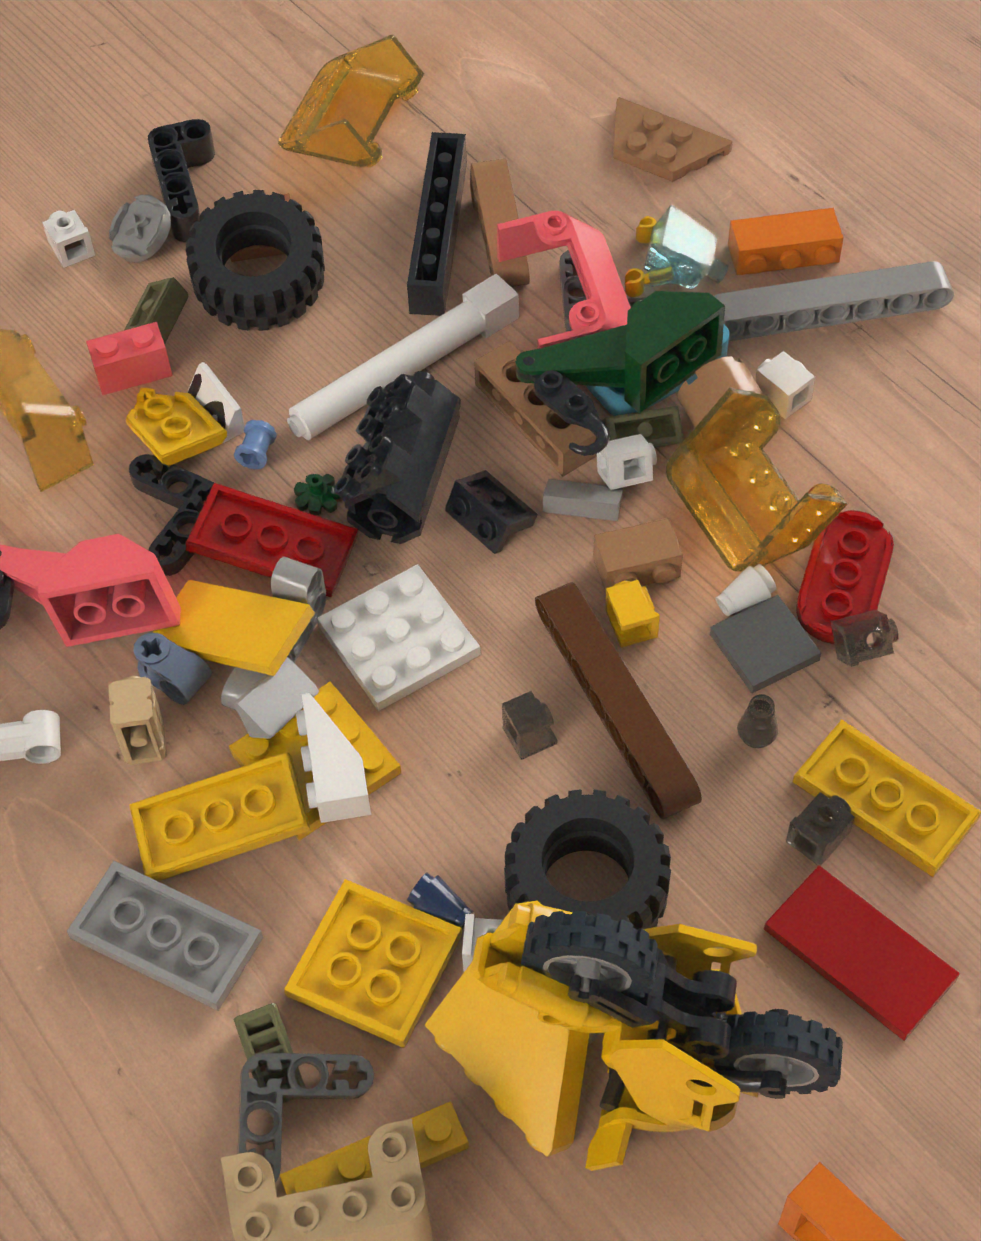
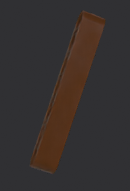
[535,582,702,819]

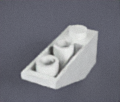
[296,693,371,823]

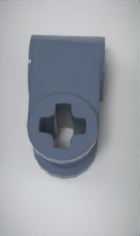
[133,633,212,705]

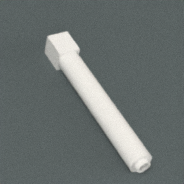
[287,274,519,440]

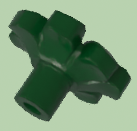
[294,474,341,515]

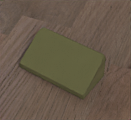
[124,277,189,344]
[603,406,684,448]

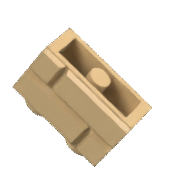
[108,676,166,765]

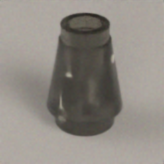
[737,694,778,748]

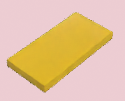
[152,580,315,676]
[793,719,981,877]
[129,751,311,881]

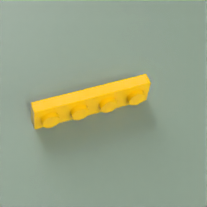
[279,1101,469,1195]

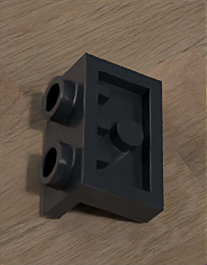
[445,470,538,554]

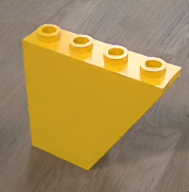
[425,901,590,1157]

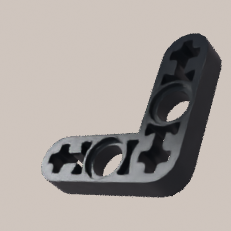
[129,454,214,576]

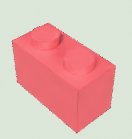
[86,322,172,395]

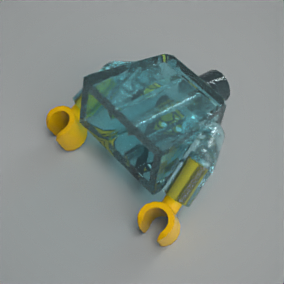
[625,205,729,297]

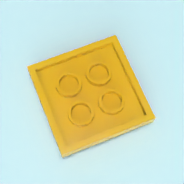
[229,681,402,841]
[284,879,462,1048]

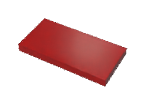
[186,483,358,598]
[764,865,960,1041]

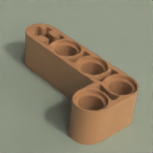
[470,158,530,287]

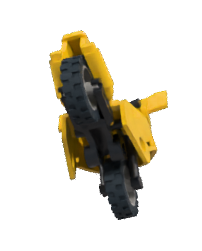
[470,903,843,1171]

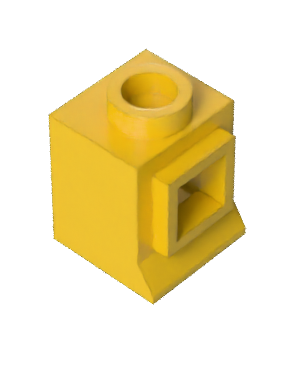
[605,580,660,648]

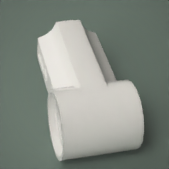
[0,710,61,764]

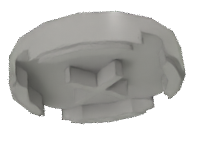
[109,195,171,263]

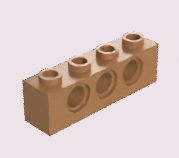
[474,340,597,477]

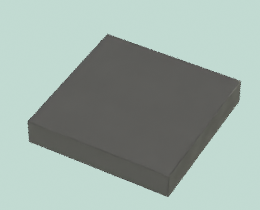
[710,595,821,693]

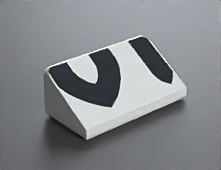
[187,362,245,443]

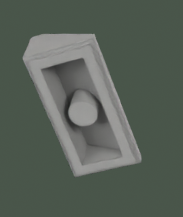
[543,479,623,521]
[233,657,319,739]

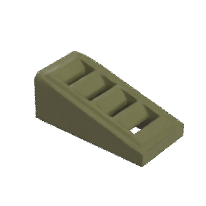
[233,1003,306,1104]

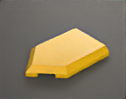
[125,388,228,466]

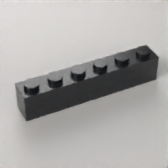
[407,132,467,316]

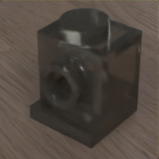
[830,610,899,667]
[502,691,558,760]
[786,792,855,866]

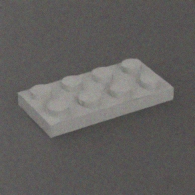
[67,861,263,1011]

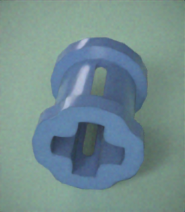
[234,420,277,470]

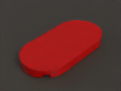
[796,510,894,644]

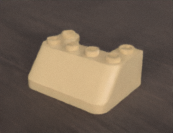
[220,1119,434,1241]

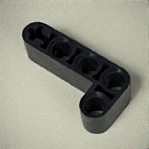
[148,119,215,242]

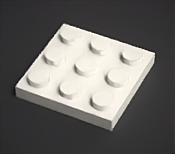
[317,564,481,711]

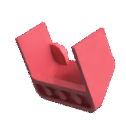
[497,211,631,349]

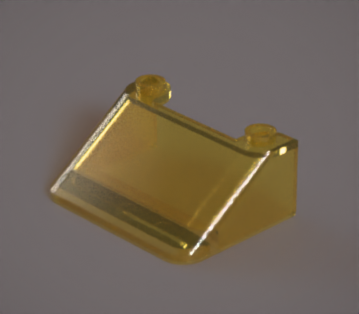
[278,35,424,168]

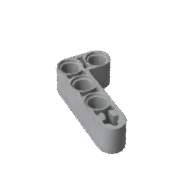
[221,557,326,711]

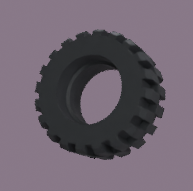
[185,190,325,331]
[504,789,671,929]

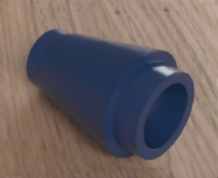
[407,872,474,929]

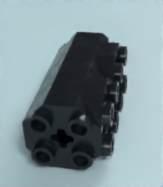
[334,371,461,544]

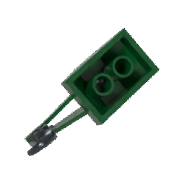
[515,291,725,456]

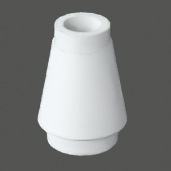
[715,564,777,617]

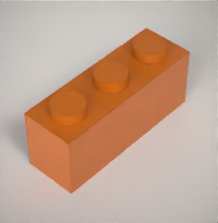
[728,207,844,275]

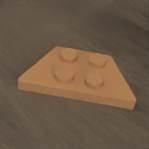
[613,97,732,182]

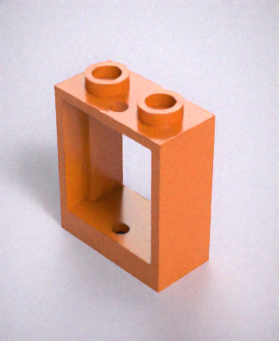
[778,1162,905,1241]

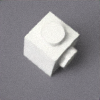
[756,351,815,419]

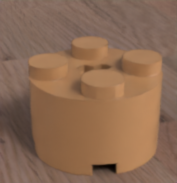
[677,356,765,444]

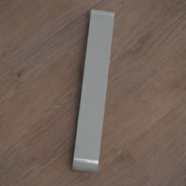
[714,262,954,341]

